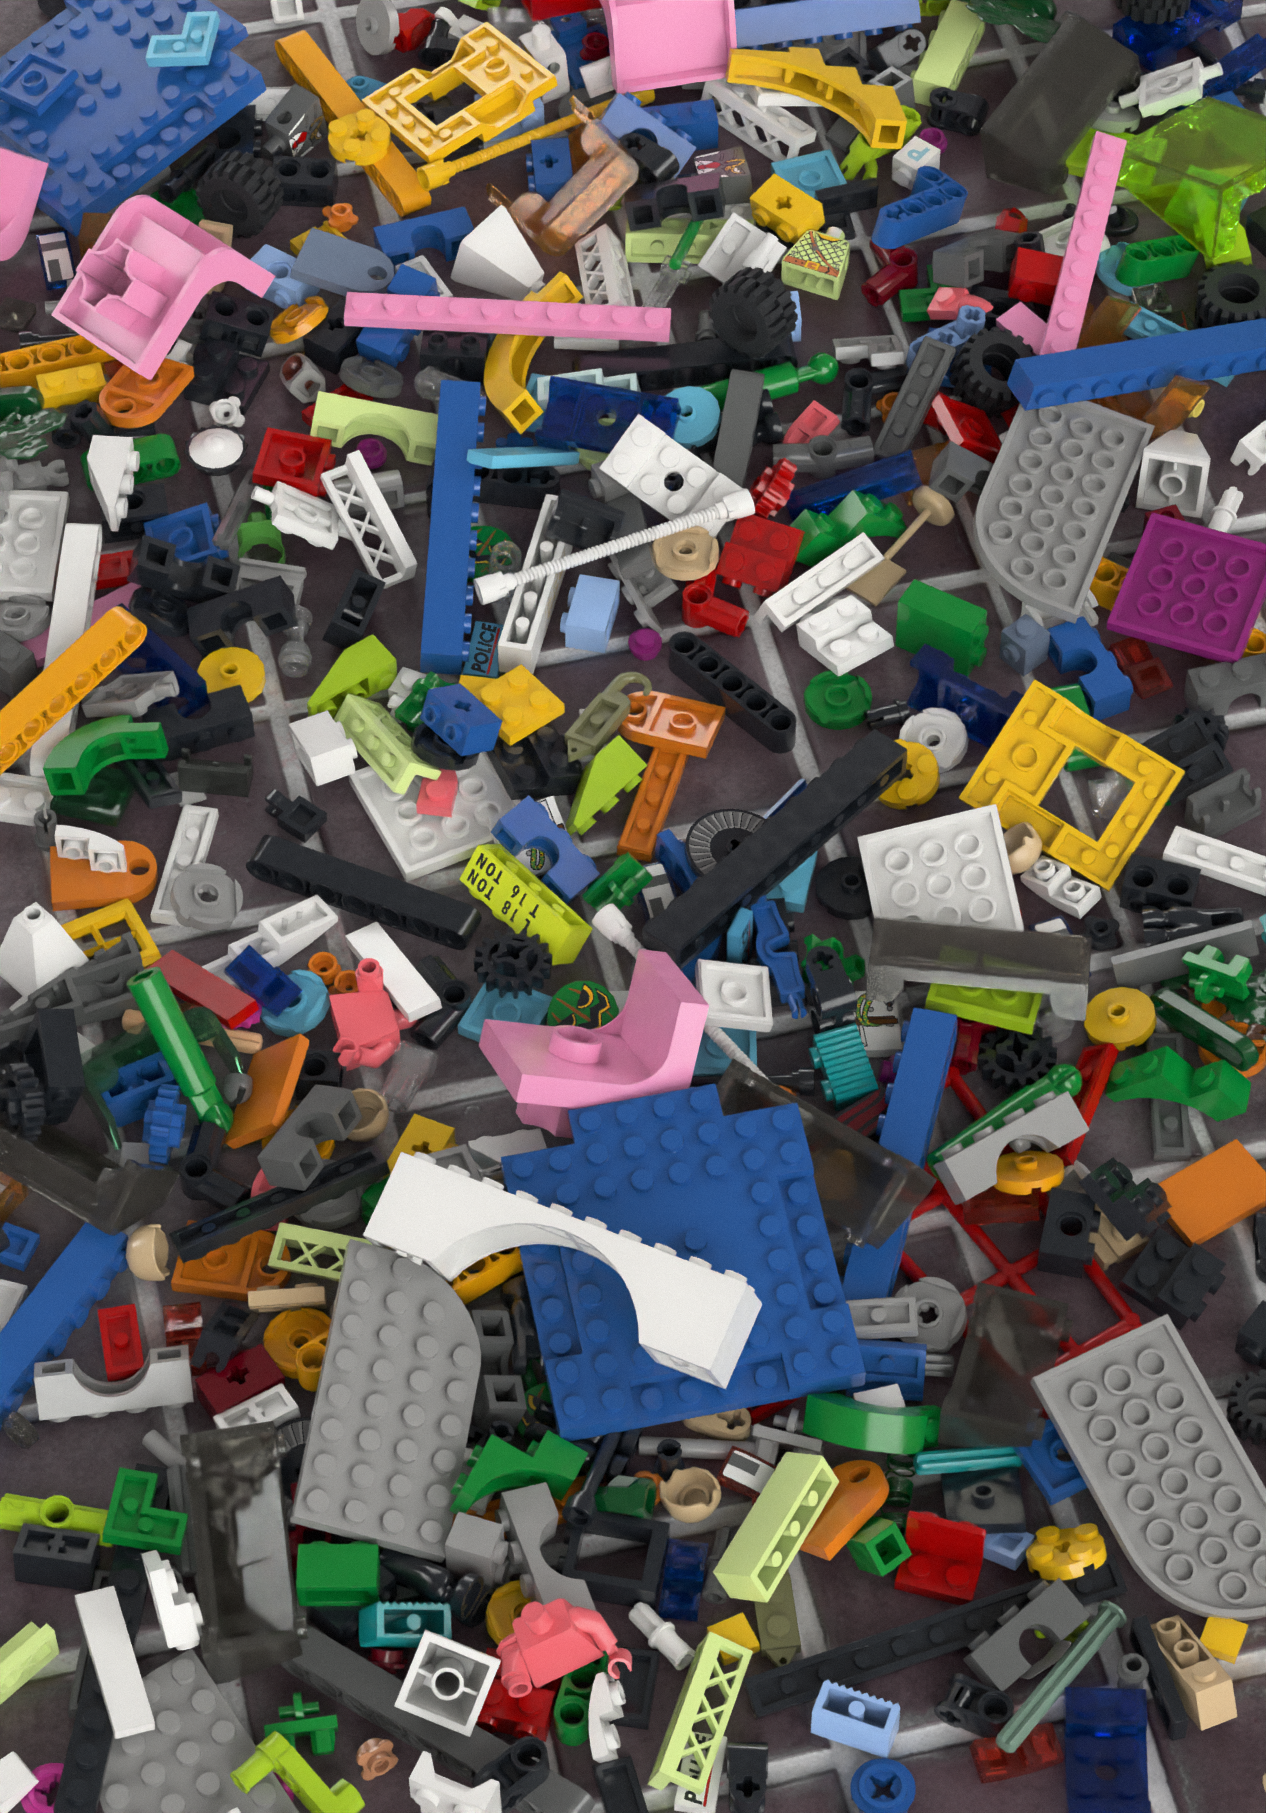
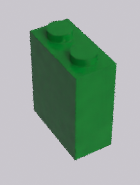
[895,579,989,677]

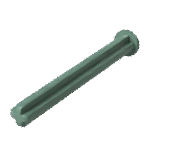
[996,1601,1127,1754]

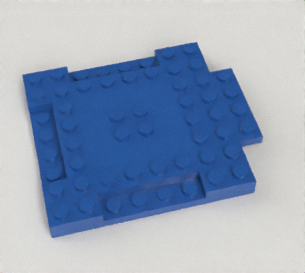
[0,0,267,237]
[501,1084,866,1442]

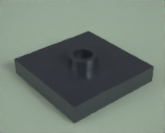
[940,1469,1026,1534]

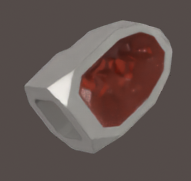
[279,353,326,403]

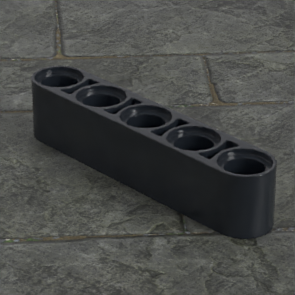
[669,631,796,754]

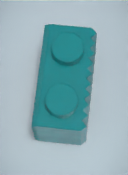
[808,1023,878,1111]
[358,1601,452,1648]

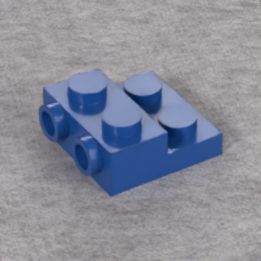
[144,502,230,563]

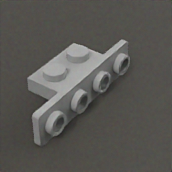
[608,541,679,634]

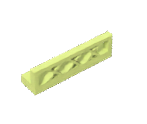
[625,218,754,264]
[334,694,442,795]
[268,1222,372,1282]
[0,1621,60,1705]
[647,1632,753,1795]

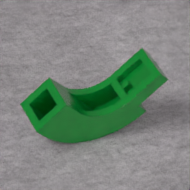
[43,714,169,796]
[802,1392,944,1454]

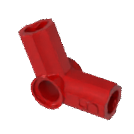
[682,566,749,638]

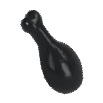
[1062,203,1139,237]

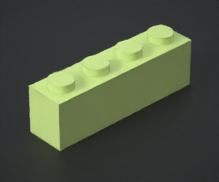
[910,0,986,106]
[713,1452,839,1603]

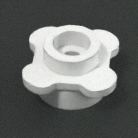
[209,396,245,428]

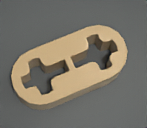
[682,1408,751,1441]

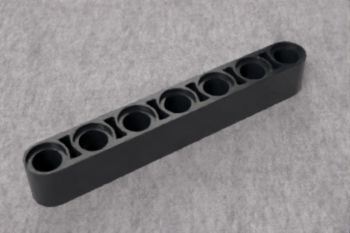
[572,335,798,392]
[246,835,482,950]

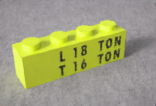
[459,844,593,965]

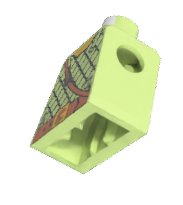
[781,227,850,300]

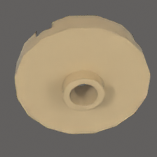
[652,526,719,581]

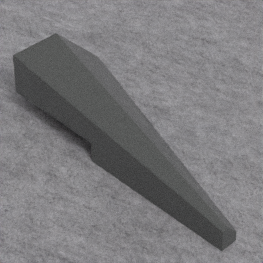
[0,931,145,1044]

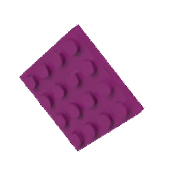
[1107,512,1266,664]

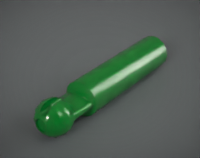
[684,353,839,417]
[127,967,234,1133]
[927,1063,1082,1183]

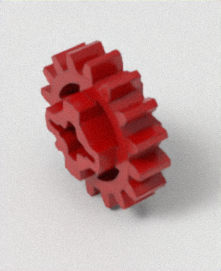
[749,457,797,519]

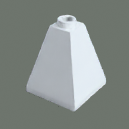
[450,205,545,301]
[1135,430,1211,518]
[0,902,90,1000]
[394,1630,501,1737]

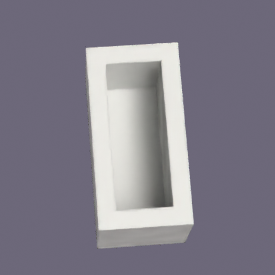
[289,711,358,786]

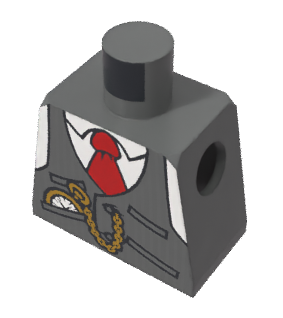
[261,84,329,162]
[677,146,753,205]

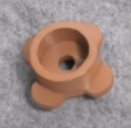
[356,1738,398,1781]

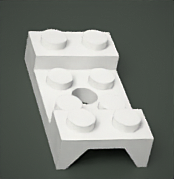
[599,414,743,539]
[409,1751,502,1813]

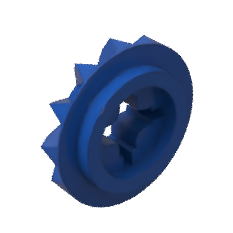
[850,1758,916,1813]

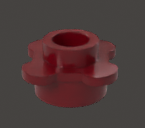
[580,32,610,61]
[366,1647,408,1674]

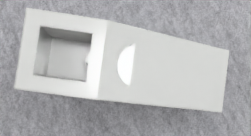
[87,435,140,531]

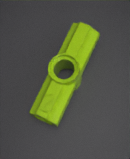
[0,1493,114,1547]

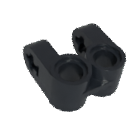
[619,133,680,196]
[804,946,857,1034]

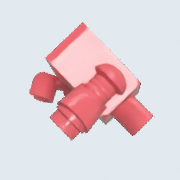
[329,958,418,1071]
[496,1598,632,1698]

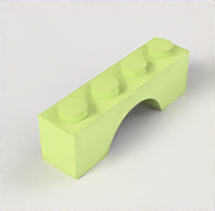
[310,391,438,466]

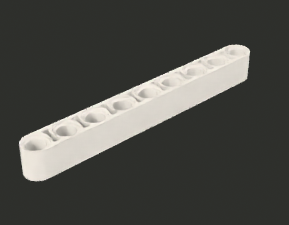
[30,523,102,779]

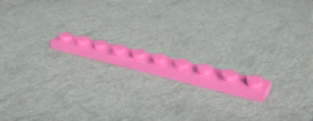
[1039,131,1127,355]
[344,292,671,342]

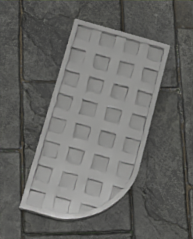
[290,1239,481,1563]

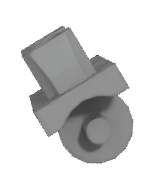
[752,1407,825,1467]

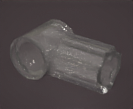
[379,1040,439,1114]

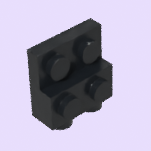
[184,337,270,416]
[486,726,582,800]
[1078,1157,1172,1241]
[1118,1228,1226,1331]

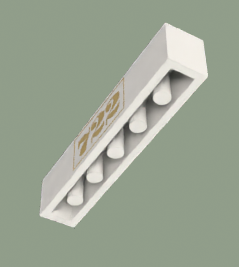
[498,494,573,674]

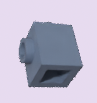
[999,614,1050,677]

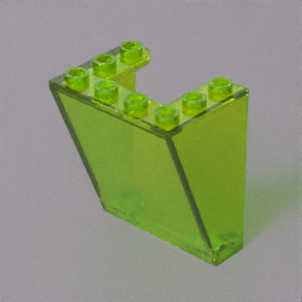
[1117,96,1266,260]

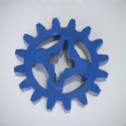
[142,1083,187,1165]

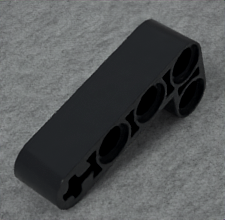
[426,459,560,519]

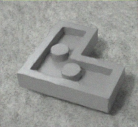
[832,335,904,370]

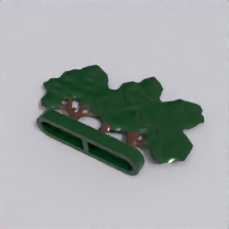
[1149,957,1266,1072]

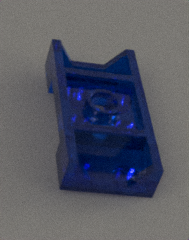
[1112,0,1243,72]
[535,376,681,454]
[907,644,1024,749]
[1063,1687,1151,1813]

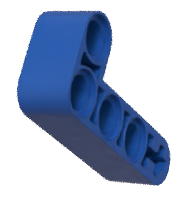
[871,166,968,249]

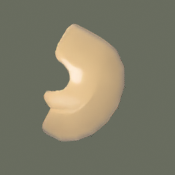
[1003,822,1042,875]
[347,1088,389,1142]
[126,1224,170,1281]
[659,1467,721,1523]

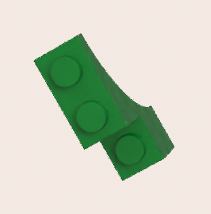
[790,490,907,567]
[1105,1046,1251,1122]
[449,1430,588,1515]

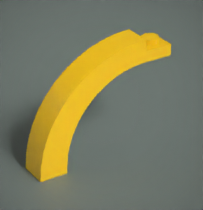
[484,272,583,435]

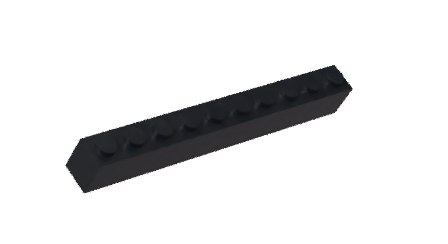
[642,729,907,970]

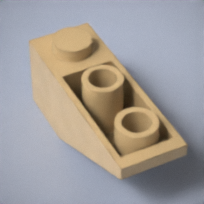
[1151,1615,1237,1731]

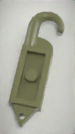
[565,672,652,762]
[753,1569,801,1668]

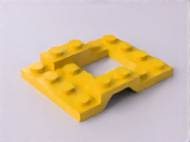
[362,22,558,164]
[959,679,1185,892]

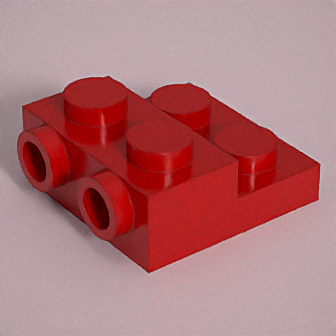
[931,394,1002,464]
[252,427,336,498]
[715,515,805,598]
[475,1647,564,1742]

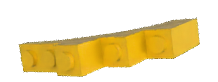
[725,47,907,149]

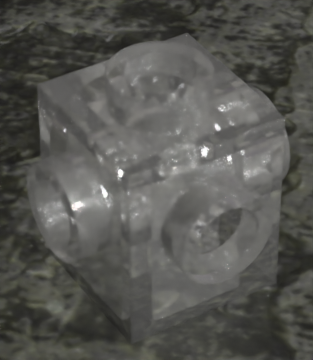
[1088,770,1134,820]

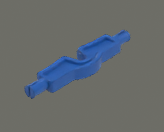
[751,895,807,1019]

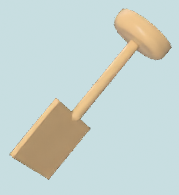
[845,485,955,607]

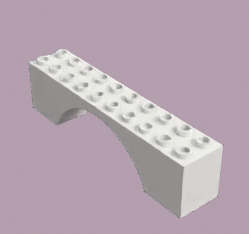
[363,1152,762,1389]

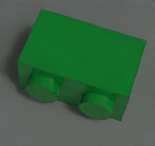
[296,1541,381,1606]

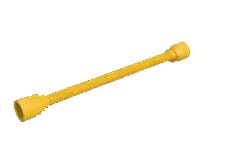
[417,89,655,191]

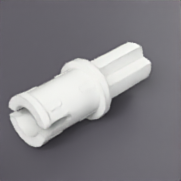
[1207,487,1243,533]
[629,1602,695,1670]

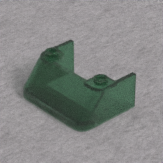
[81,1002,244,1151]

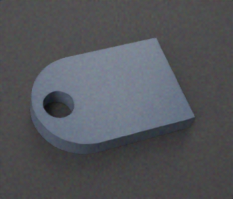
[290,228,394,296]

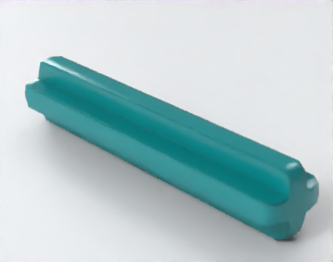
[913,1444,1022,1475]

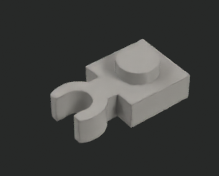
[13,459,69,491]

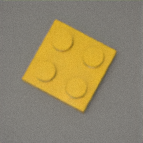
[472,664,565,746]

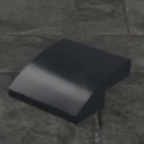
[1141,712,1234,805]

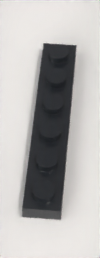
[169,1144,390,1263]

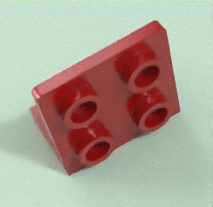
[894,1511,986,1606]

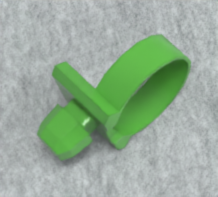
[237,511,286,564]

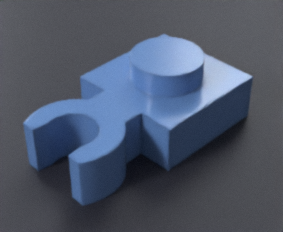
[983,1532,1035,1571]

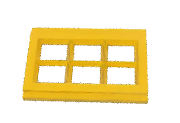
[61,898,161,969]

